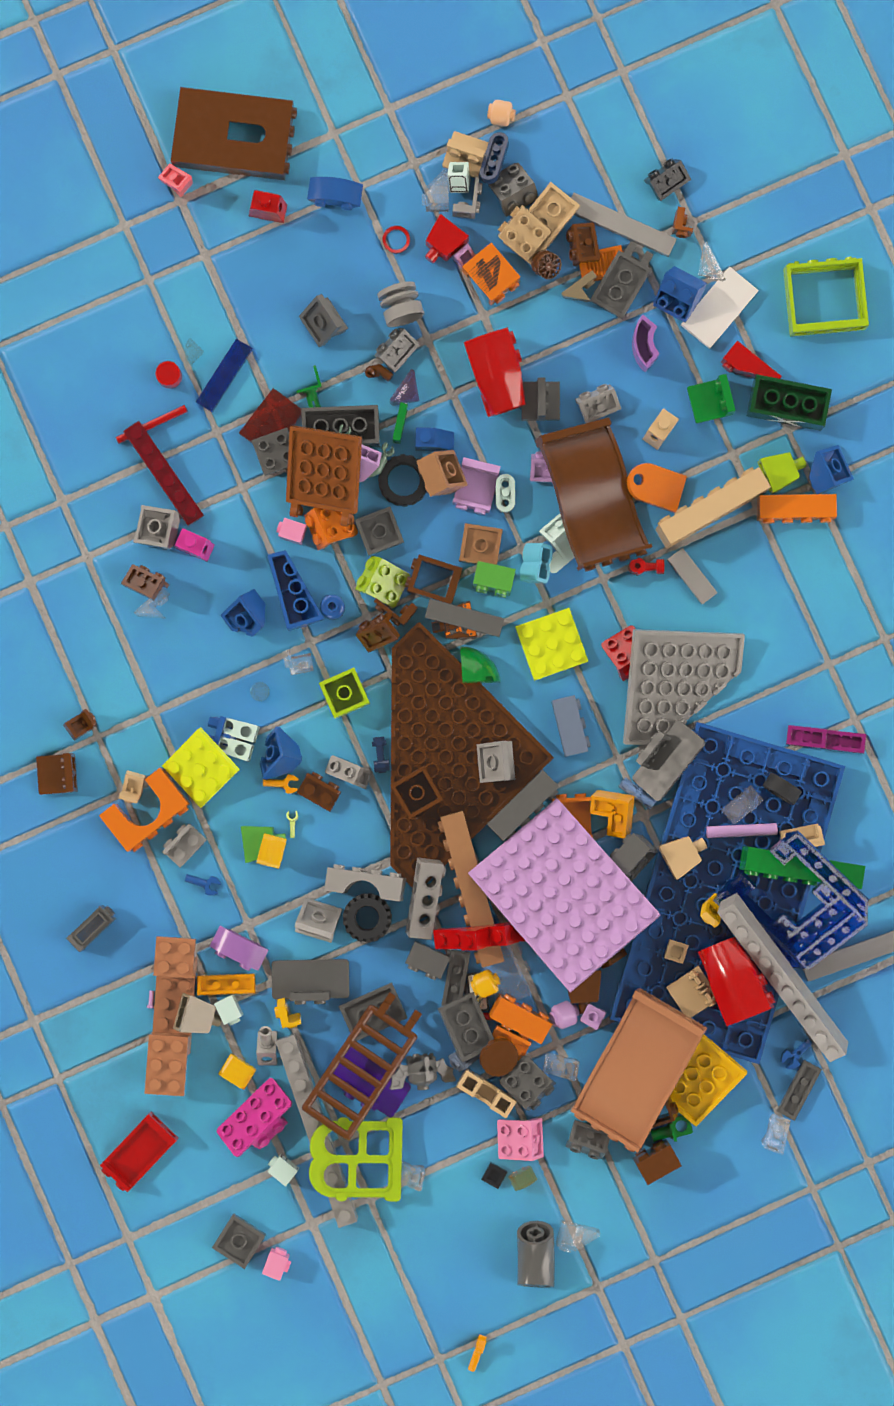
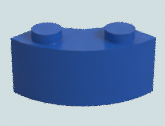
[307,177,363,210]

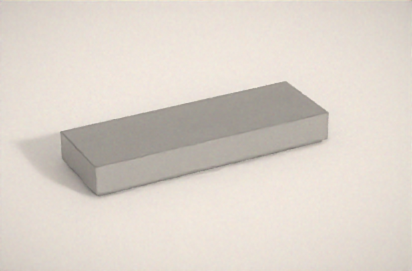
[667,548,717,605]

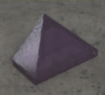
[390,369,419,406]

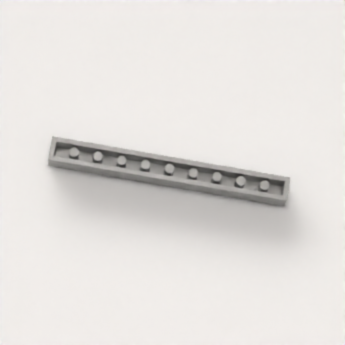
[717,893,848,1062]
[276,1033,358,1228]

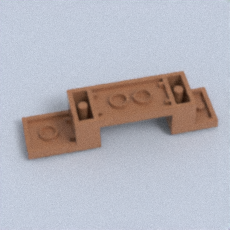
[144,936,198,1096]

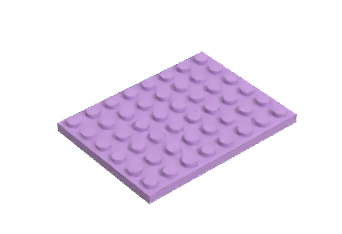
[468,798,660,993]

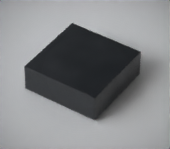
[481,1162,507,1189]

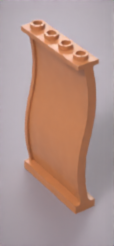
[571,988,708,1152]

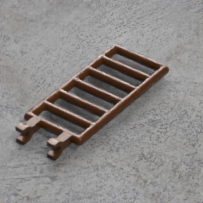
[302,992,422,1140]

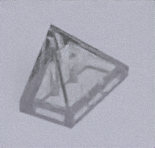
[698,242,726,281]

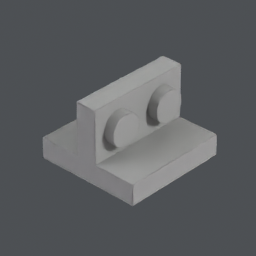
[477,741,515,783]
[295,898,342,943]

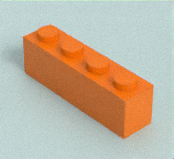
[757,494,837,524]

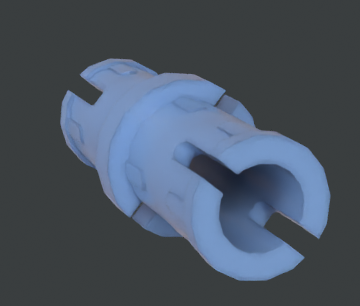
[618,777,656,810]

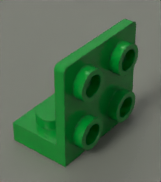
[687,374,736,424]

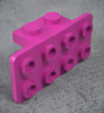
[217,1078,292,1157]

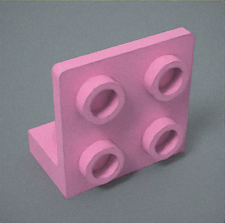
[497,1118,544,1161]

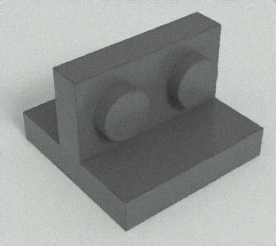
[299,294,348,347]
[522,377,560,421]

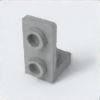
[452,177,483,219]
[325,755,373,789]

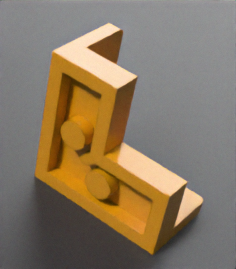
[590,790,634,838]

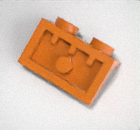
[492,1024,532,1061]

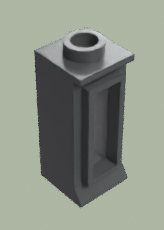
[66,905,116,952]

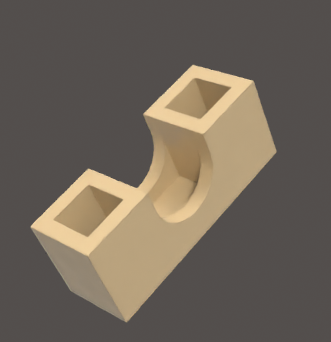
[456,1068,517,1118]

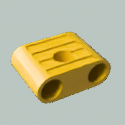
[257,833,287,869]
[218,1053,257,1090]

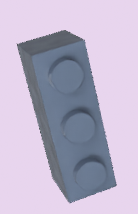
[551,695,591,757]

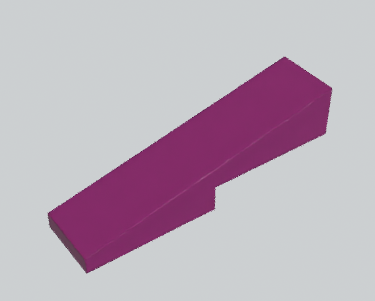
[786,725,867,754]

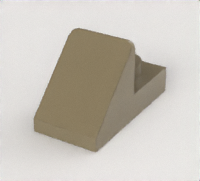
[561,270,597,302]

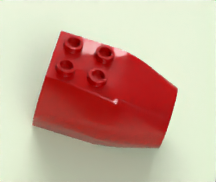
[464,327,526,417]
[698,937,775,1026]

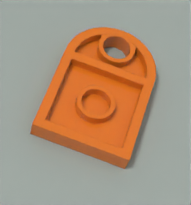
[627,463,687,513]

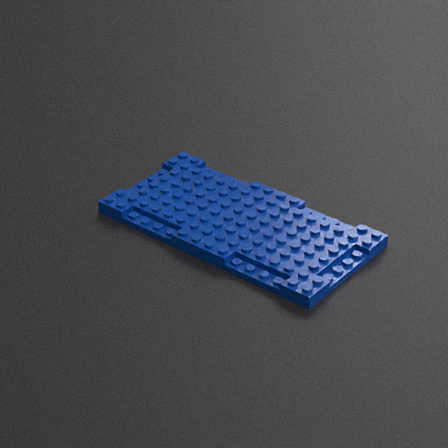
[609,722,845,1064]

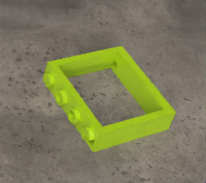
[783,256,869,337]

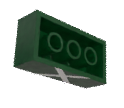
[746,374,832,431]

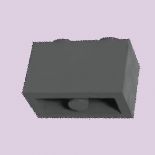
[405,941,450,980]

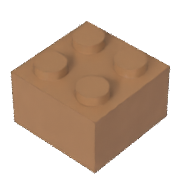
[416,450,468,497]

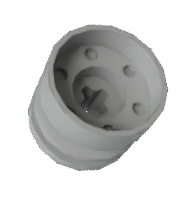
[377,281,425,327]

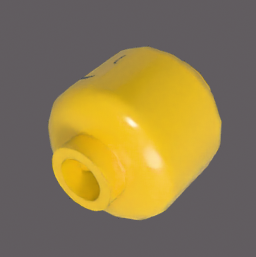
[470,969,501,998]

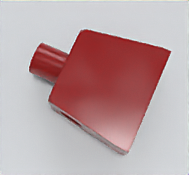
[248,190,287,223]
[425,214,469,264]

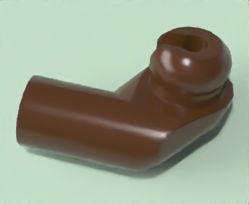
[365,364,394,382]

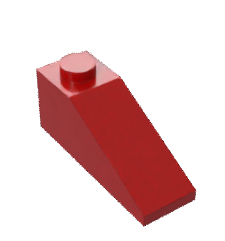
[721,341,782,379]

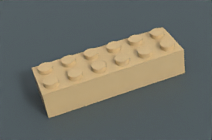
[655,467,771,549]

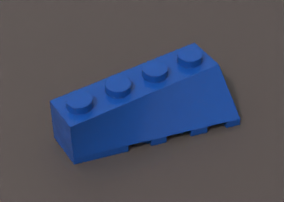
[267,550,324,631]

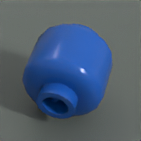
[320,594,345,620]

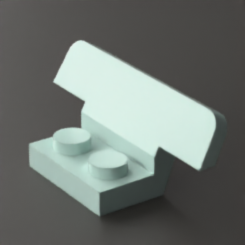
[539,514,575,573]

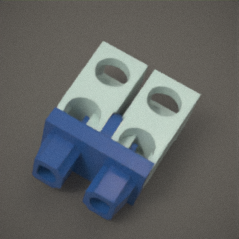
[208,716,260,762]

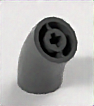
[517,1221,555,1288]

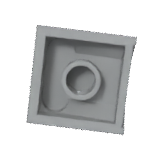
[133,505,180,549]

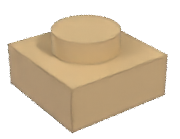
[664,939,689,964]

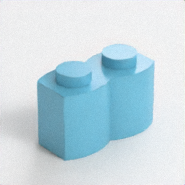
[520,543,553,584]

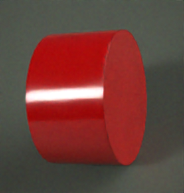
[155,361,182,388]

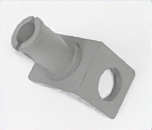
[256,1026,277,1065]

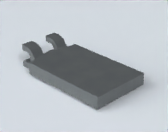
[590,241,653,320]

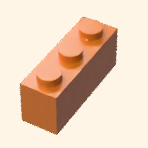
[489,993,553,1045]

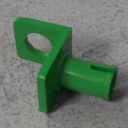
[296,365,322,408]
[650,1115,693,1142]

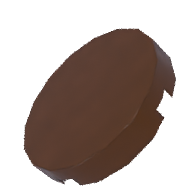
[479,1038,518,1077]

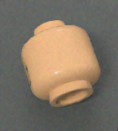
[487,100,516,127]

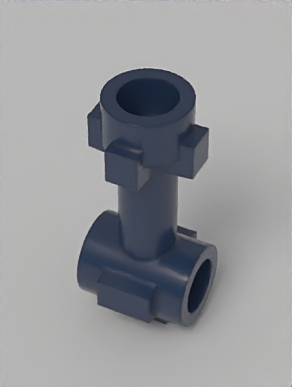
[372,737,390,773]

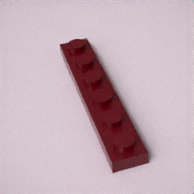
[123,421,204,526]

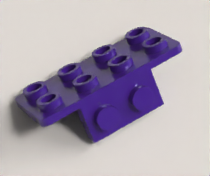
[333,1047,411,1117]

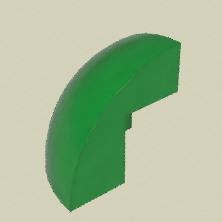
[460,646,500,683]

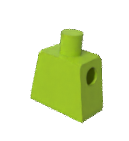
[757,452,807,495]

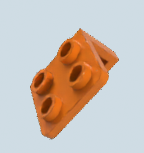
[304,507,358,550]

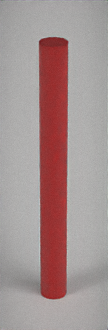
[116,405,188,444]

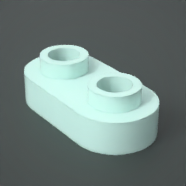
[496,474,515,513]

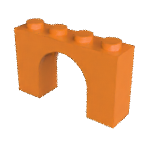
[99,768,190,852]

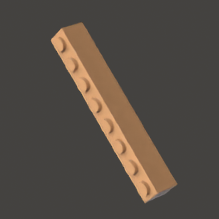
[438,811,504,968]

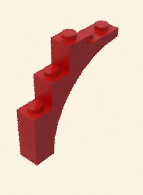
[433,922,525,950]

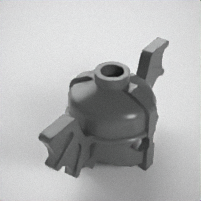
[389,1053,456,1090]

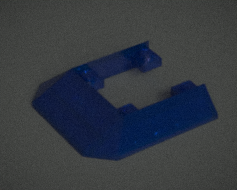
[713,830,868,970]

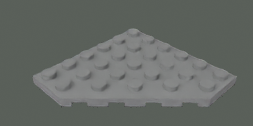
[623,629,745,745]

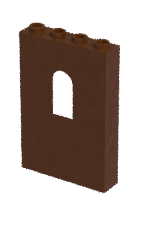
[171,87,297,180]

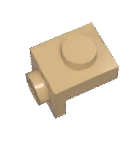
[119,770,146,803]

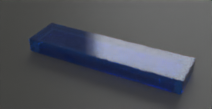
[196,338,253,413]

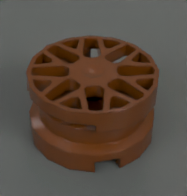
[531,250,562,279]

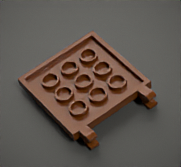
[286,425,362,527]

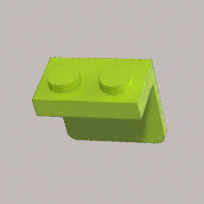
[355,555,410,608]

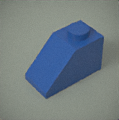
[415,428,454,451]

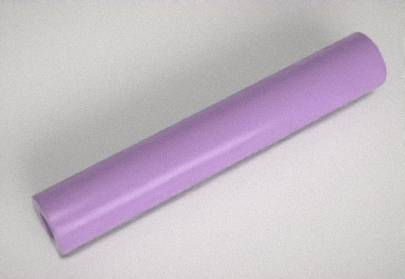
[706,823,778,838]

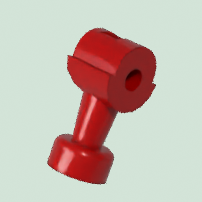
[628,558,665,576]

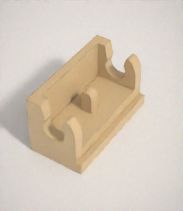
[779,824,825,852]

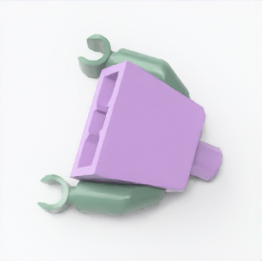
[339,424,394,482]

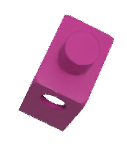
[174,528,215,562]

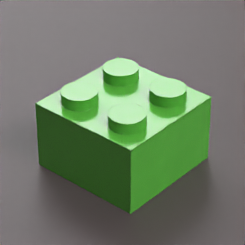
[473,561,516,598]

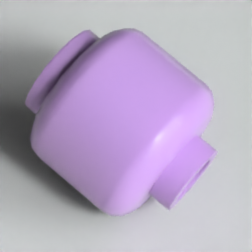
[549,1001,579,1029]

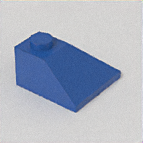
[809,445,854,494]

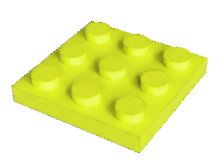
[515,608,588,681]
[162,727,240,808]

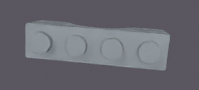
[324,864,406,902]

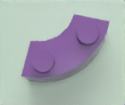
[632,315,660,373]
[210,926,269,971]

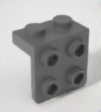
[488,163,539,217]
[500,1055,556,1111]

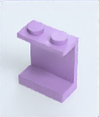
[453,457,501,515]

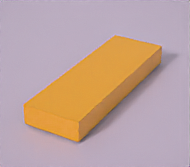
[197,973,256,995]

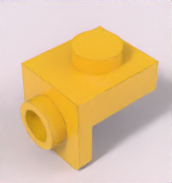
[700,893,724,928]
[274,998,301,1028]

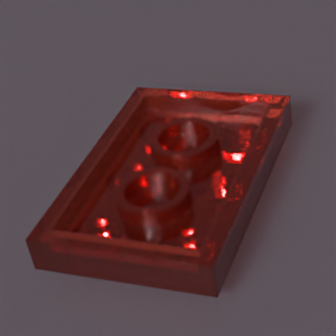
[239,388,301,443]

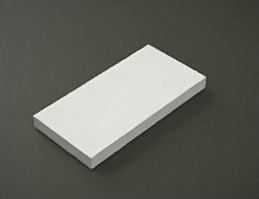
[681,267,759,349]

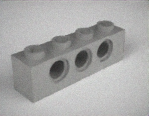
[405,858,446,940]

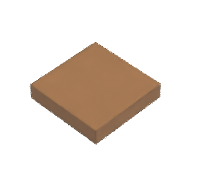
[459,523,503,565]

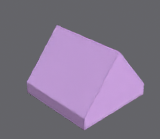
[451,243,475,269]

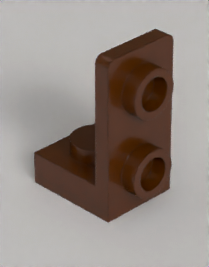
[374,598,418,627]

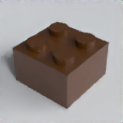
[390,766,443,819]
[633,1139,682,1185]

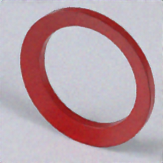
[382,226,410,253]

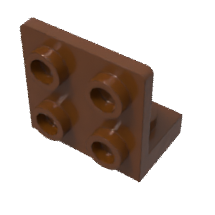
[36,753,78,795]

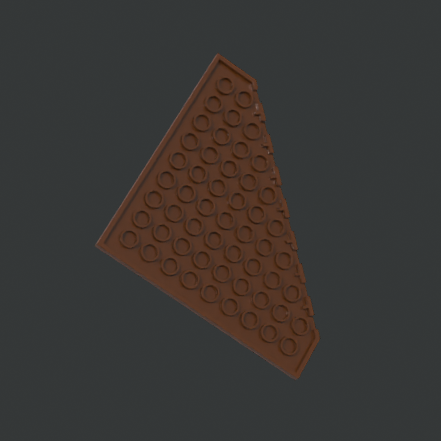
[390,622,554,888]

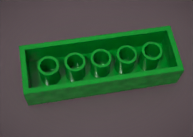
[739,846,866,892]

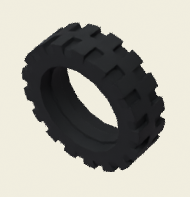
[378,454,427,507]

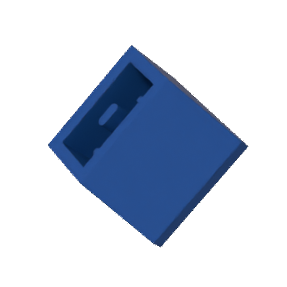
[653,266,707,323]

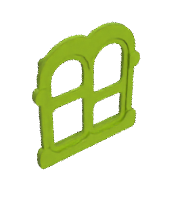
[309,1117,403,1202]

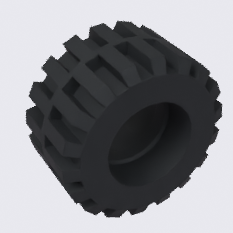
[343,893,392,943]

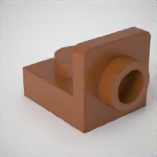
[672,206,693,238]

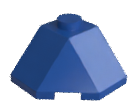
[221,589,265,637]
[260,726,302,780]

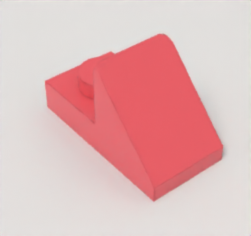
[158,164,193,197]

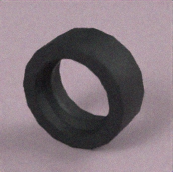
[763,773,802,805]

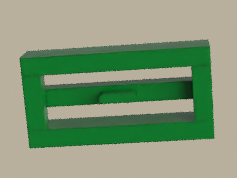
[392,402,408,444]

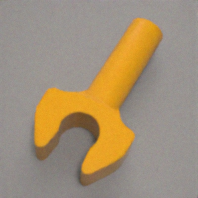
[263,774,299,794]
[468,1334,487,1372]

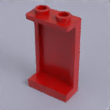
[100,1111,179,1192]

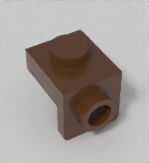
[63,709,96,741]

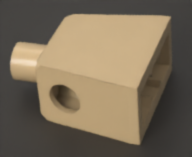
[642,408,679,450]
[658,836,708,880]

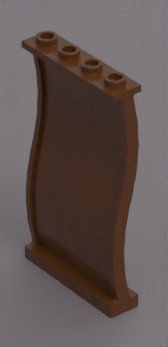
[535,417,652,572]

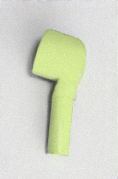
[286,811,299,838]

